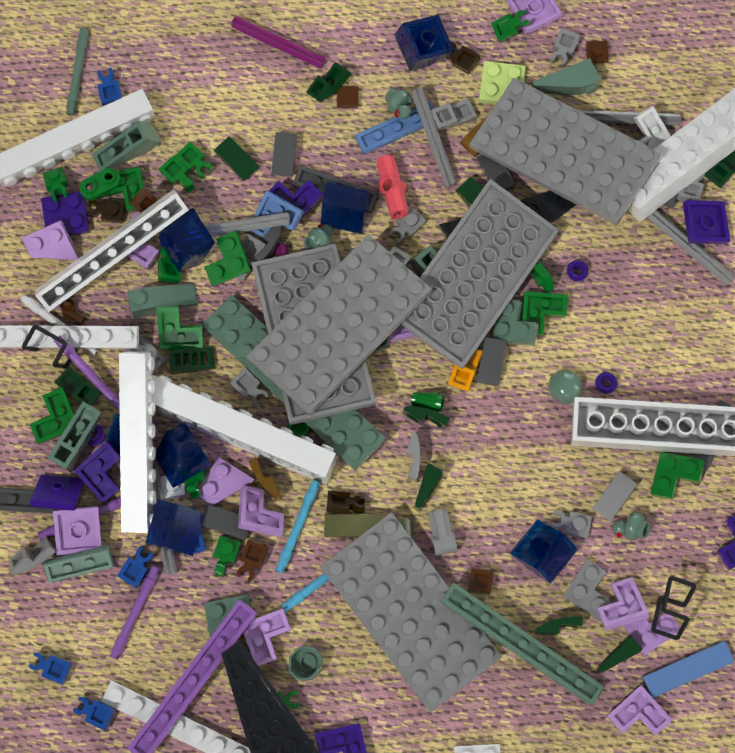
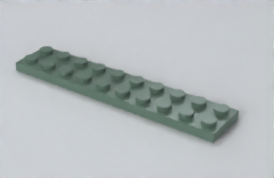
[202,295,386,471]

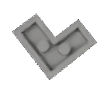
[563,559,614,622]

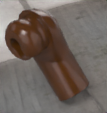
[61,297,86,326]

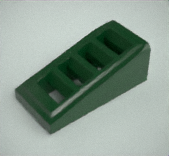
[168,347,215,375]
[415,463,443,512]
[596,637,643,673]

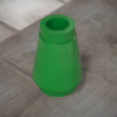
[411,392,445,412]

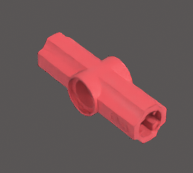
[376,155,409,219]

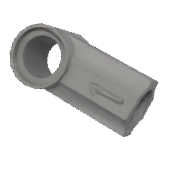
[428,509,458,556]

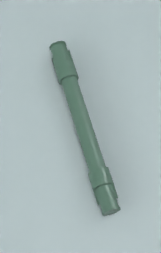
[66,28,89,116]

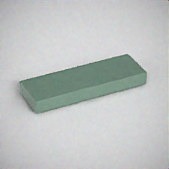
[43,544,114,583]

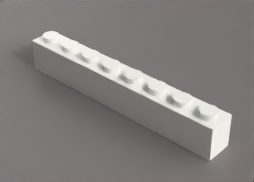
[0,89,156,187]
[35,189,189,312]
[119,352,157,533]

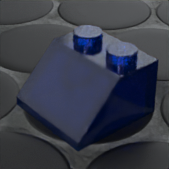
[394,15,454,71]
[321,182,371,234]
[158,208,215,272]
[155,422,211,488]
[145,499,205,557]
[510,519,578,584]

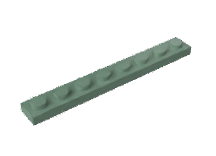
[440,582,604,706]

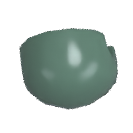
[548,370,583,405]
[288,646,323,681]

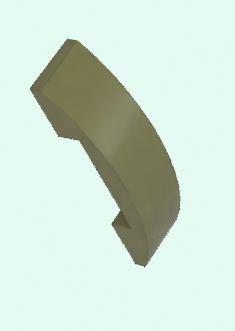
[324,514,414,540]

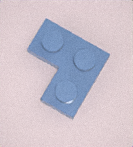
[252,191,304,238]

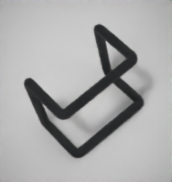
[22,325,78,369]
[651,576,697,640]

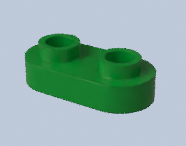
[80,168,121,201]

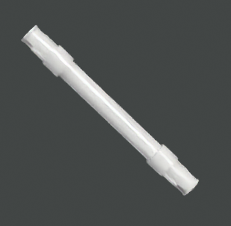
[21,294,99,357]

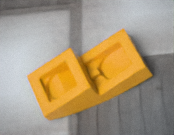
[448,349,483,392]

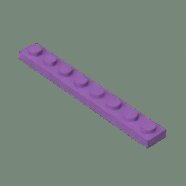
[127,599,258,753]

